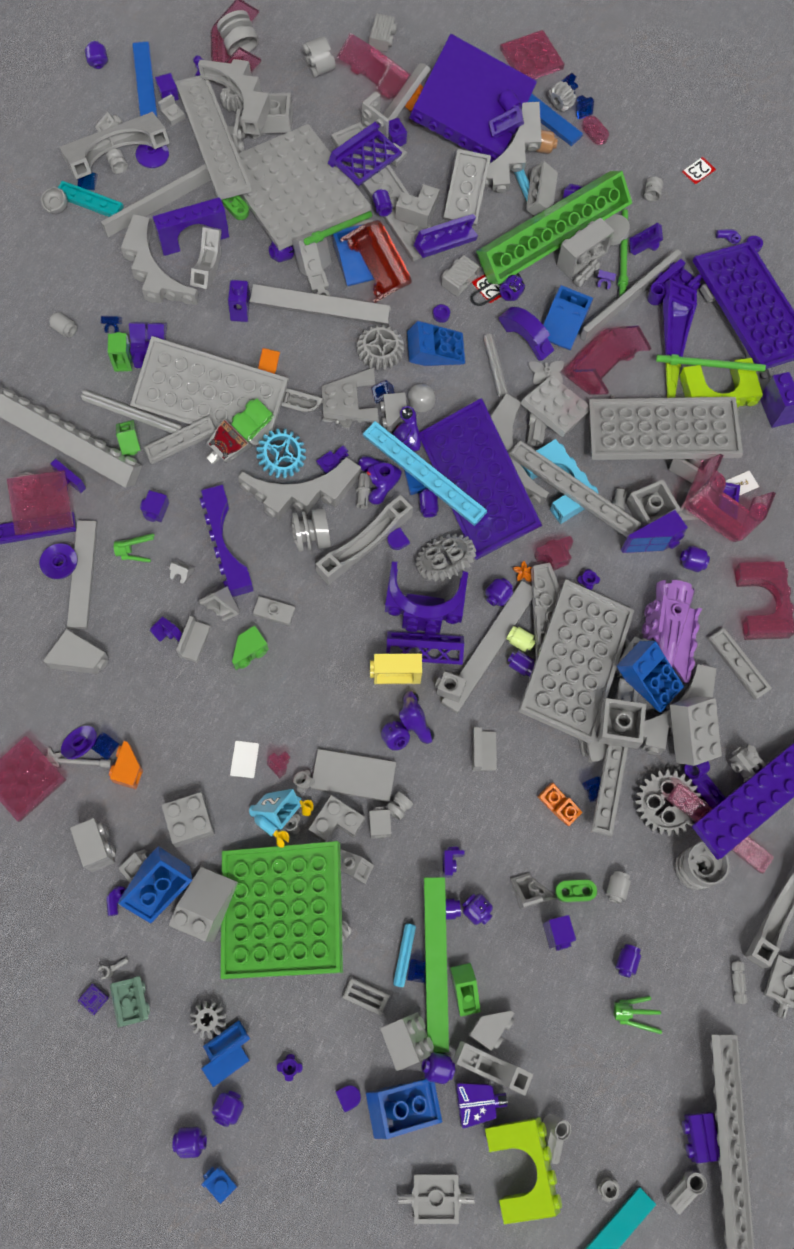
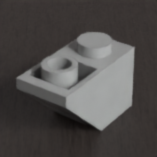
[380,393,407,434]
[468,1011,514,1051]

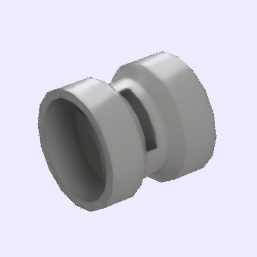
[106,149,128,174]
[644,177,663,202]
[385,792,413,820]

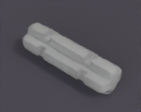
[573,259,600,287]
[732,961,747,1004]

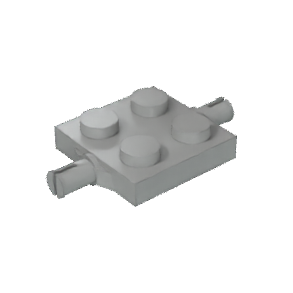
[764,955,794,1020]
[398,1174,474,1224]

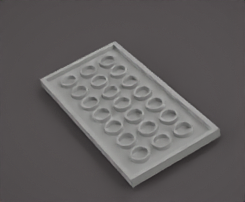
[130,336,289,447]
[589,397,743,460]
[518,579,634,744]

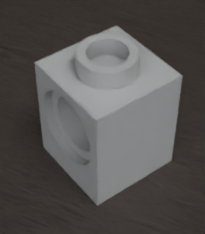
[435,671,467,703]
[369,807,391,839]

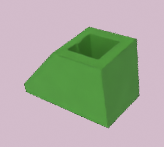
[232,626,269,670]

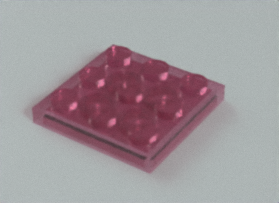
[500,30,565,79]
[7,470,74,536]
[0,736,66,822]

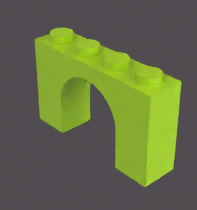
[679,358,763,408]
[485,1117,562,1225]

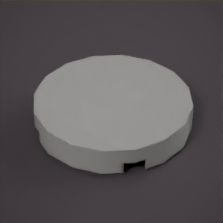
[604,214,630,246]

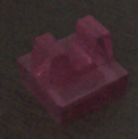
[267,751,291,778]

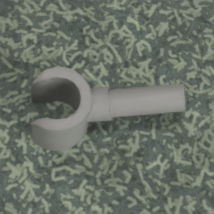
[98,958,128,979]

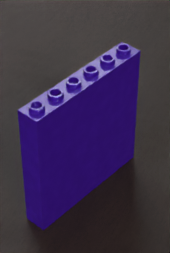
[409,33,537,163]

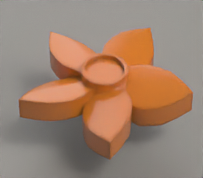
[513,561,532,582]

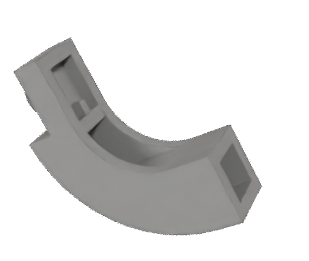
[190,226,222,289]
[452,1041,533,1096]

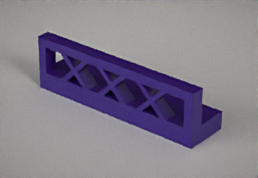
[413,214,478,258]
[386,631,465,665]

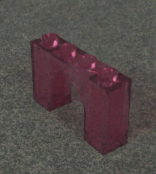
[734,561,794,640]

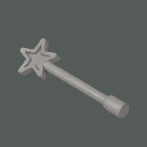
[39,748,112,771]

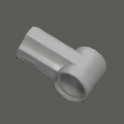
[527,413,547,447]
[543,1114,571,1165]
[664,1170,707,1215]

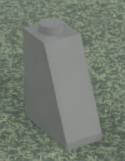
[43,629,109,674]

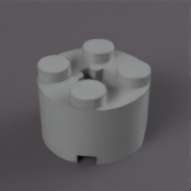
[302,36,336,78]

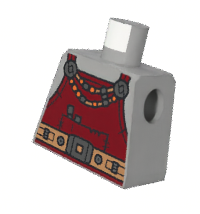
[206,419,252,465]

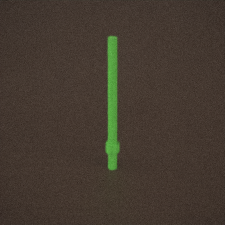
[618,209,628,297]
[304,211,372,245]
[656,354,766,372]

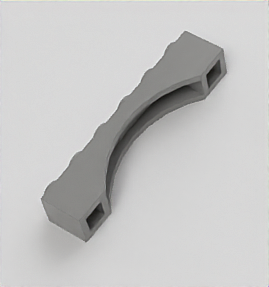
[316,495,413,585]
[744,865,794,969]

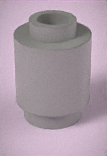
[49,312,77,337]
[606,871,631,904]

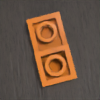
[258,348,280,374]
[537,783,582,826]

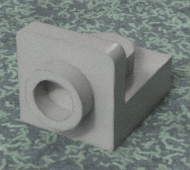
[158,94,186,126]
[95,112,123,132]
[119,849,150,882]

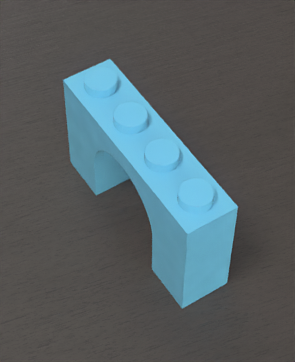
[521,439,598,524]

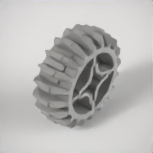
[357,324,404,371]

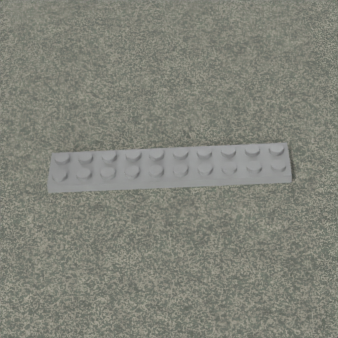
[175,75,252,200]
[331,122,431,262]
[710,1035,754,1249]

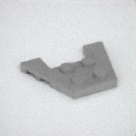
[322,368,379,424]

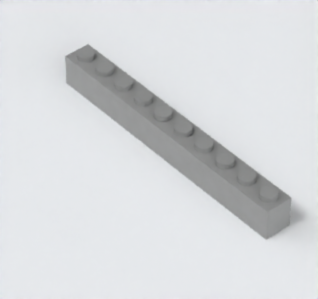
[0,387,142,488]

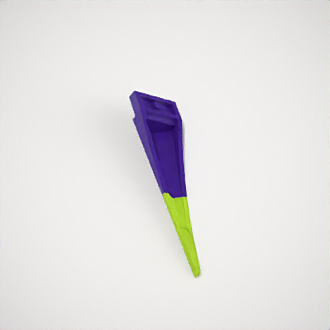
[663,279,697,398]

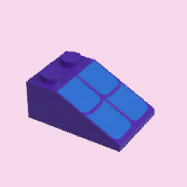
[621,510,688,553]

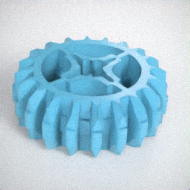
[256,429,306,478]

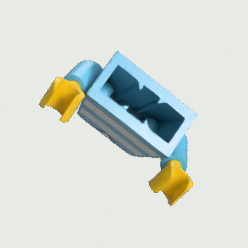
[249,789,314,848]

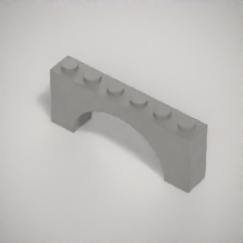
[59,112,170,179]

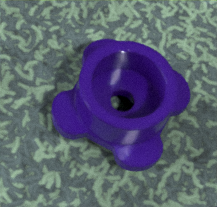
[577,569,600,590]
[277,1054,303,1082]

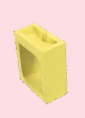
[370,654,422,684]

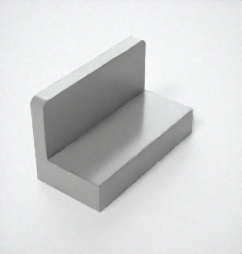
[176,616,211,663]
[472,727,497,771]

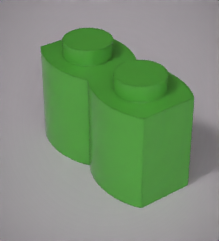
[231,399,274,442]

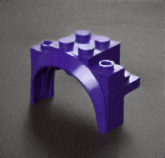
[385,562,468,635]

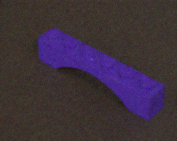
[199,485,254,597]

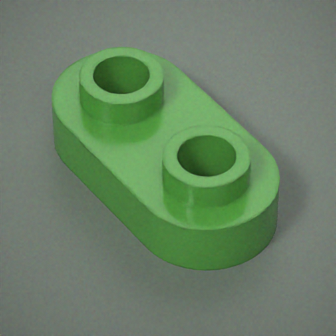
[222,195,249,220]
[555,880,597,903]

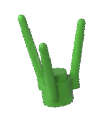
[114,533,155,562]
[614,996,662,1034]

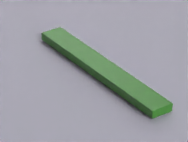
[424,877,449,1053]

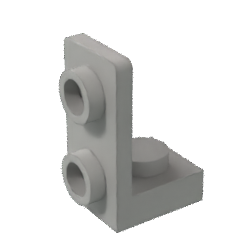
[340,849,374,884]

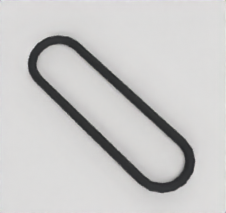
[471,273,521,306]

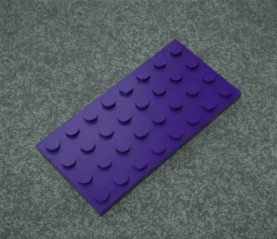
[692,241,794,369]
[419,398,543,560]

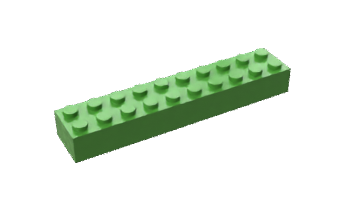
[476,171,632,285]

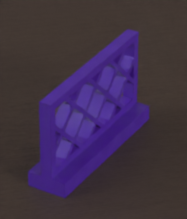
[328,122,402,186]

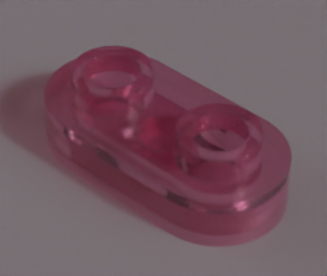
[582,116,609,145]

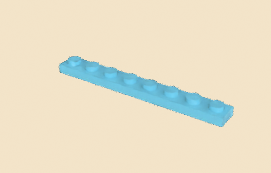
[363,421,487,526]

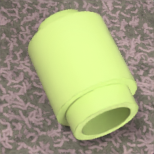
[506,626,535,652]

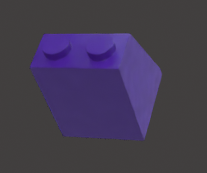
[760,372,794,428]

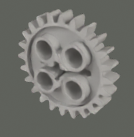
[415,534,476,582]
[635,770,702,836]

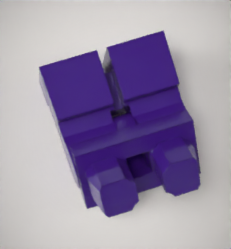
[129,322,167,368]

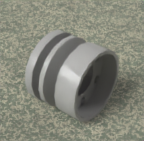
[217,10,259,56]
[291,508,331,552]
[675,842,730,890]

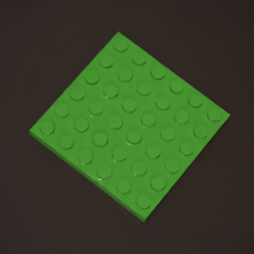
[221,841,343,979]

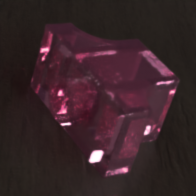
[534,535,574,571]

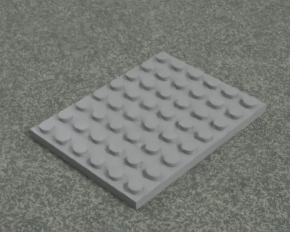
[238,124,371,250]

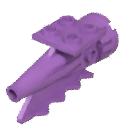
[642,580,702,684]

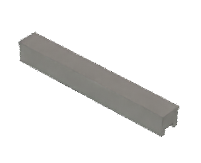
[250,284,391,326]

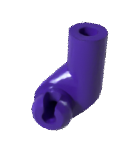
[716,229,741,244]
[106,886,126,916]

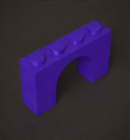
[152,197,229,256]

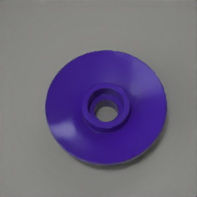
[136,144,169,168]
[39,543,78,579]
[61,726,97,759]

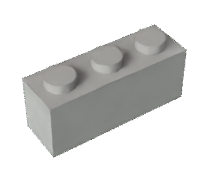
[526,162,558,216]

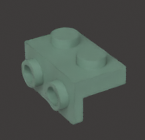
[110,976,150,1028]

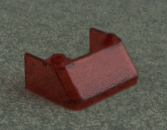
[340,220,412,303]

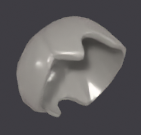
[41,187,68,214]
[408,384,435,412]

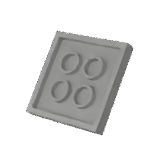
[521,375,589,437]

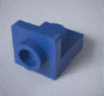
[201,1166,238,1204]

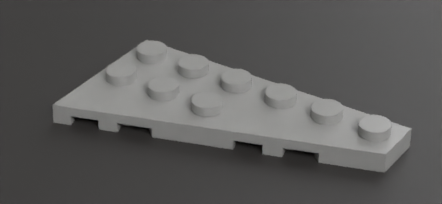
[531,563,561,659]

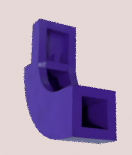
[498,307,554,361]

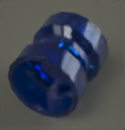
[582,776,601,802]

